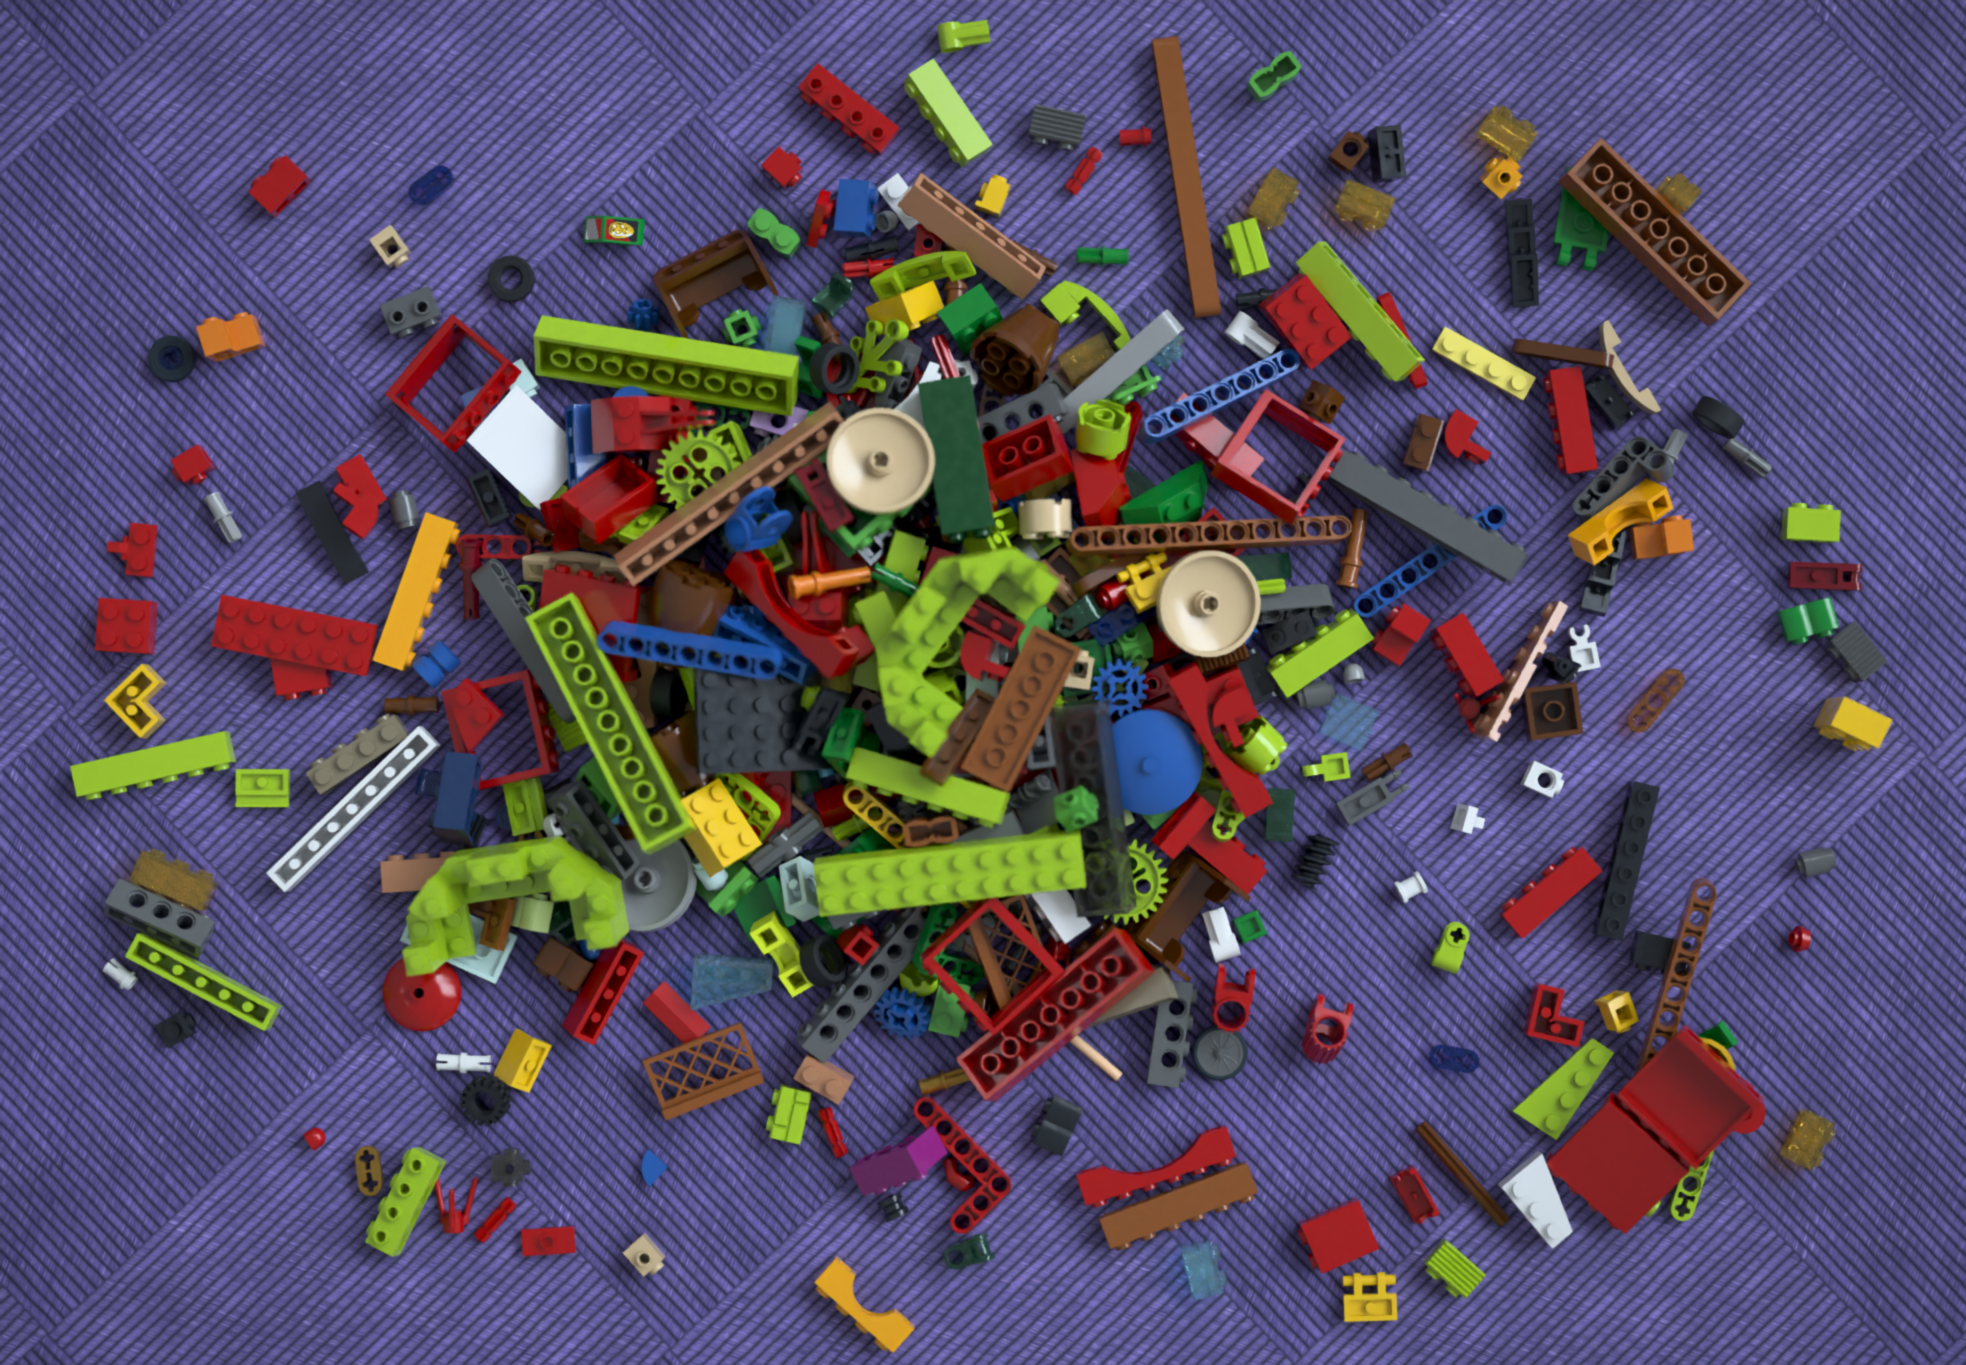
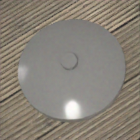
[621,839,697,932]

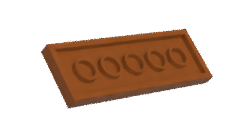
[961,625,1082,793]

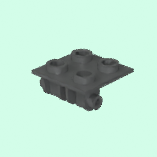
[1007,769,1059,835]

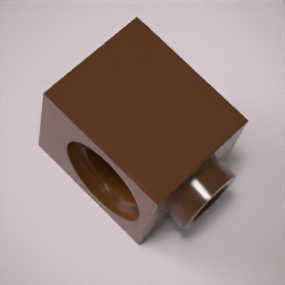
[1327,130,1369,175]

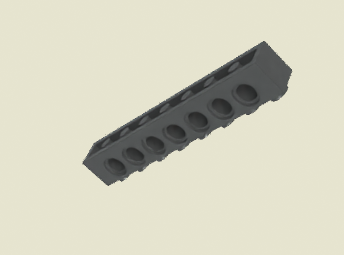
[795,902,959,1064]

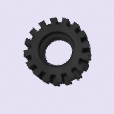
[460,1074,512,1126]

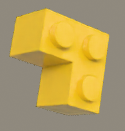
[865,280,944,337]
[104,664,167,738]

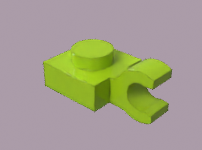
[1302,752,1351,782]

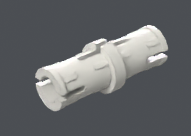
[436,1053,491,1073]

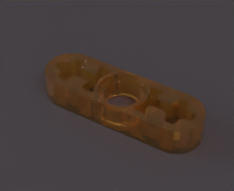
[1626,668,1685,733]

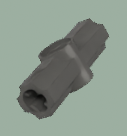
[747,811,823,877]

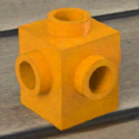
[1479,155,1523,199]

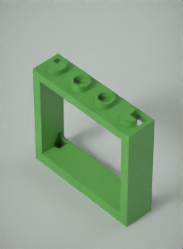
[789,447,933,554]

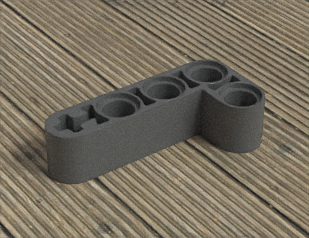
[1573,436,1674,524]

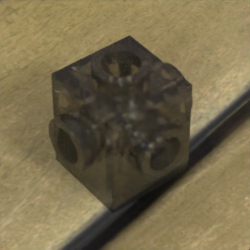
[491,1148,531,1187]

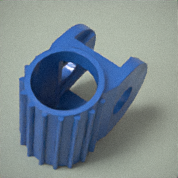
[724,486,793,552]

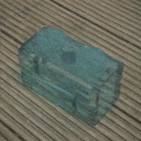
[1180,1239,1228,1300]

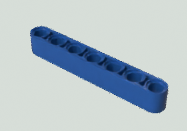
[1138,349,1300,444]
[1352,505,1507,618]
[597,621,783,680]

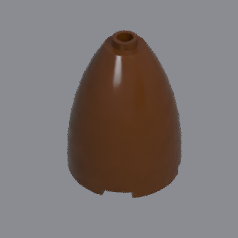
[650,560,735,671]

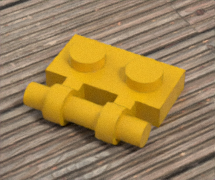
[1116,552,1172,613]
[1342,1272,1397,1322]

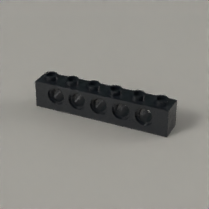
[1592,781,1660,941]

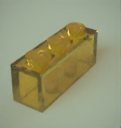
[129,848,219,911]

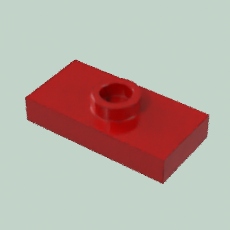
[521,1226,576,1256]

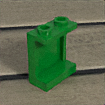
[822,707,883,782]

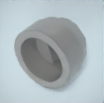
[876,211,898,233]
[1343,663,1365,684]

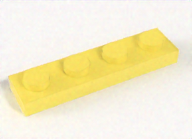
[1431,327,1536,401]

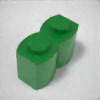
[1777,597,1839,645]

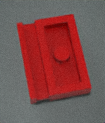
[539,498,583,554]

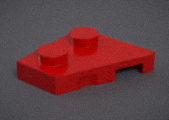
[448,678,505,752]

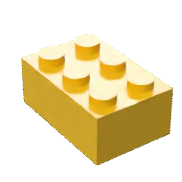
[1813,696,1892,752]
[682,778,762,878]

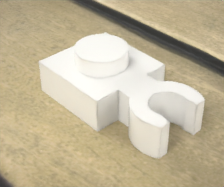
[1568,625,1600,672]

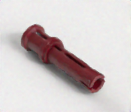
[458,539,482,620]

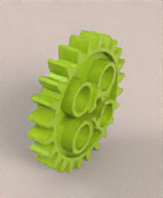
[656,429,741,510]
[1084,838,1168,924]

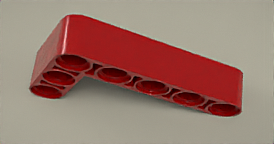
[914,1096,1011,1234]

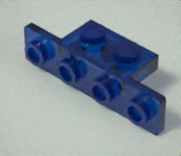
[1088,600,1157,647]

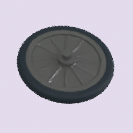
[1192,1025,1248,1081]

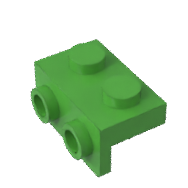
[928,980,975,1037]

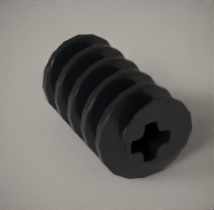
[1290,832,1340,891]

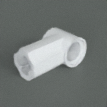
[1224,311,1280,359]
[1202,907,1241,963]

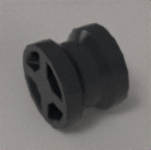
[877,1192,909,1222]

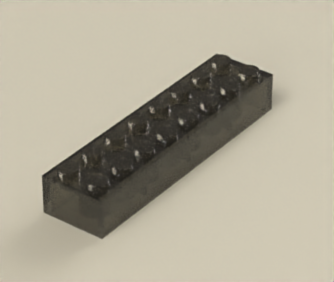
[1049,698,1137,917]

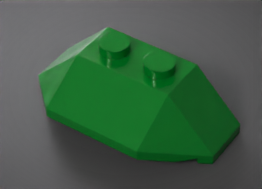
[1118,460,1208,543]

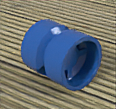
[412,639,462,689]

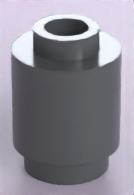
[388,490,419,530]
[1296,679,1335,710]
[1795,847,1836,878]

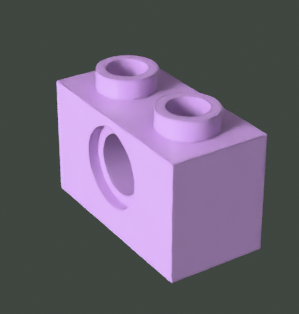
[749,407,808,437]

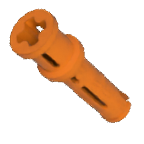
[788,566,871,599]

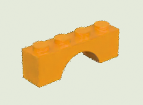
[1568,478,1673,565]
[814,1256,915,1353]

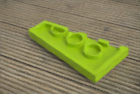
[1512,1038,1614,1140]

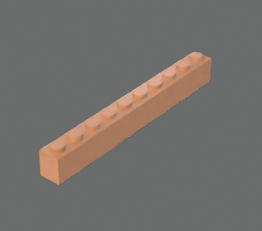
[614,402,844,586]

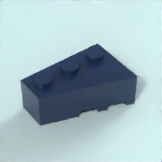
[430,751,482,846]

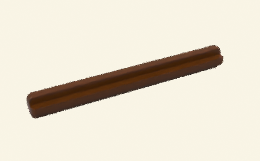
[1415,1121,1510,1227]

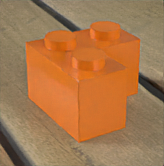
[196,312,266,363]
[1629,515,1694,560]

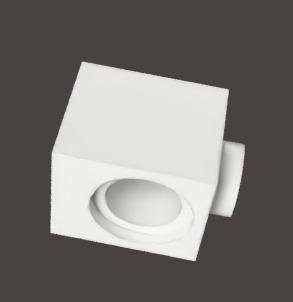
[1520,761,1564,798]

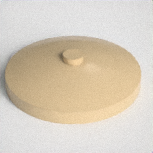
[827,408,935,515]
[1157,550,1260,657]

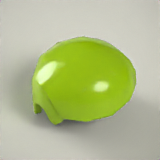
[899,962,940,997]

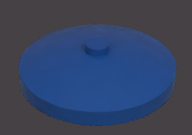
[1096,709,1203,815]

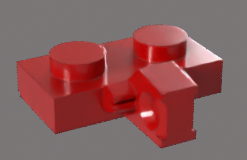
[806,189,836,248]
[107,523,158,577]

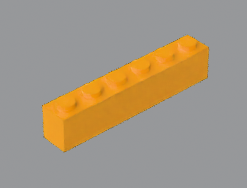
[373,512,460,671]

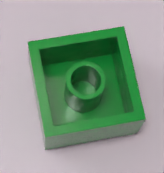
[937,283,1003,357]

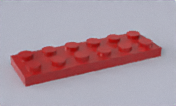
[211,595,378,677]

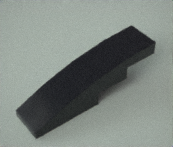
[1504,197,1539,308]
[1579,526,1628,617]

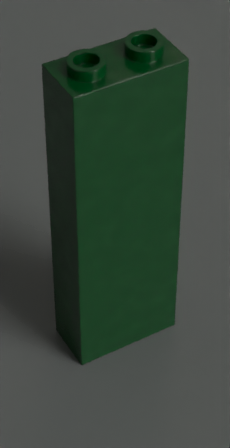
[918,375,996,544]

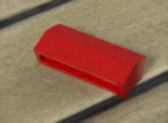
[1151,791,1216,860]
[643,981,711,1043]

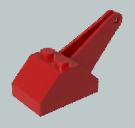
[591,396,715,454]
[1070,401,1143,540]
[789,511,849,633]

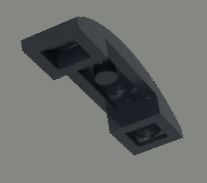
[297,480,369,584]
[856,487,937,567]
[865,700,923,767]

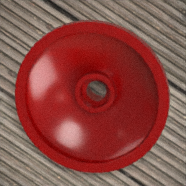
[382,957,462,1031]

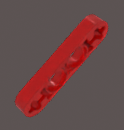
[1376,292,1428,390]
[456,534,554,560]

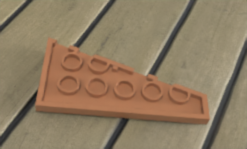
[1471,601,1568,742]

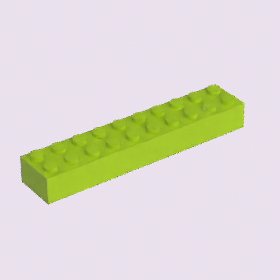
[534,315,799,416]
[525,593,697,855]
[813,829,1086,917]

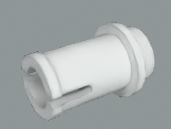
[103,958,138,990]

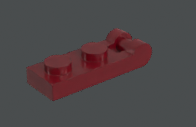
[793,457,854,534]
[1788,562,1862,591]

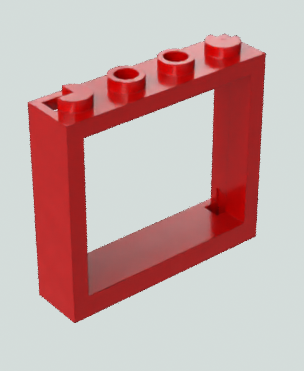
[385,314,522,452]
[1211,389,1346,524]
[441,670,560,791]
[920,897,1064,1035]

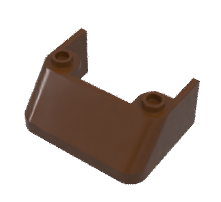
[653,229,779,339]
[1125,851,1251,982]

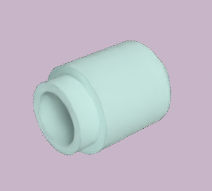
[692,857,728,891]

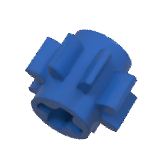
[627,299,659,332]

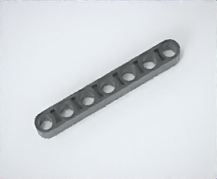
[471,558,577,724]
[1153,584,1335,633]

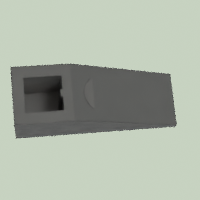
[875,334,923,410]

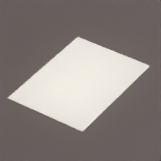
[467,385,568,510]

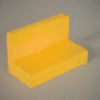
[494,1028,552,1093]

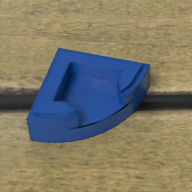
[641,1149,668,1186]

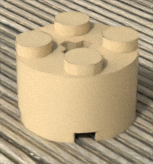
[1018,499,1072,540]

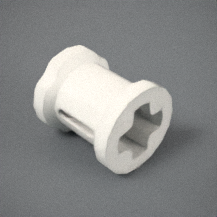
[1394,871,1428,903]

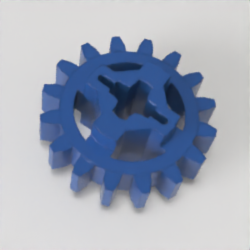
[1090,658,1149,716]
[874,987,932,1040]

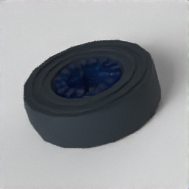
[148,335,196,382]

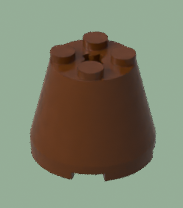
[970,304,1060,397]
[649,709,715,799]

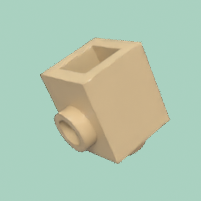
[623,1233,665,1277]

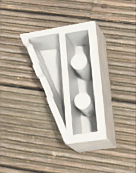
[1498,1151,1573,1249]

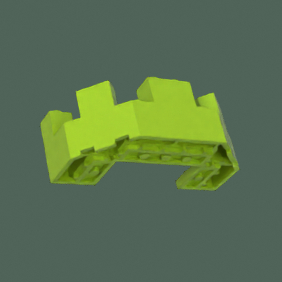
[876,546,1060,758]
[402,835,630,976]

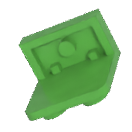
[1105,364,1161,406]
[695,860,759,917]

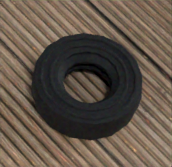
[488,255,535,302]

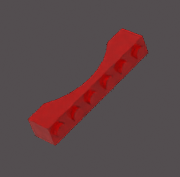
[724,549,860,679]
[1166,662,1273,818]
[1076,1124,1236,1208]

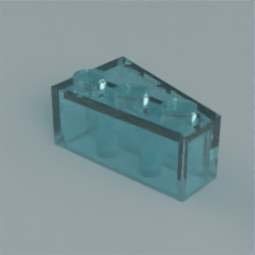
[761,295,806,356]
[690,953,775,1011]

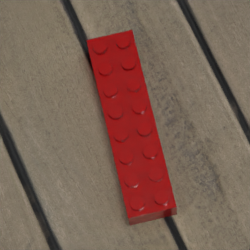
[956,928,1156,1101]

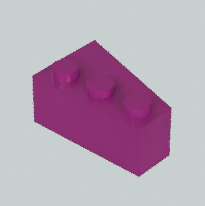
[849,1125,948,1196]

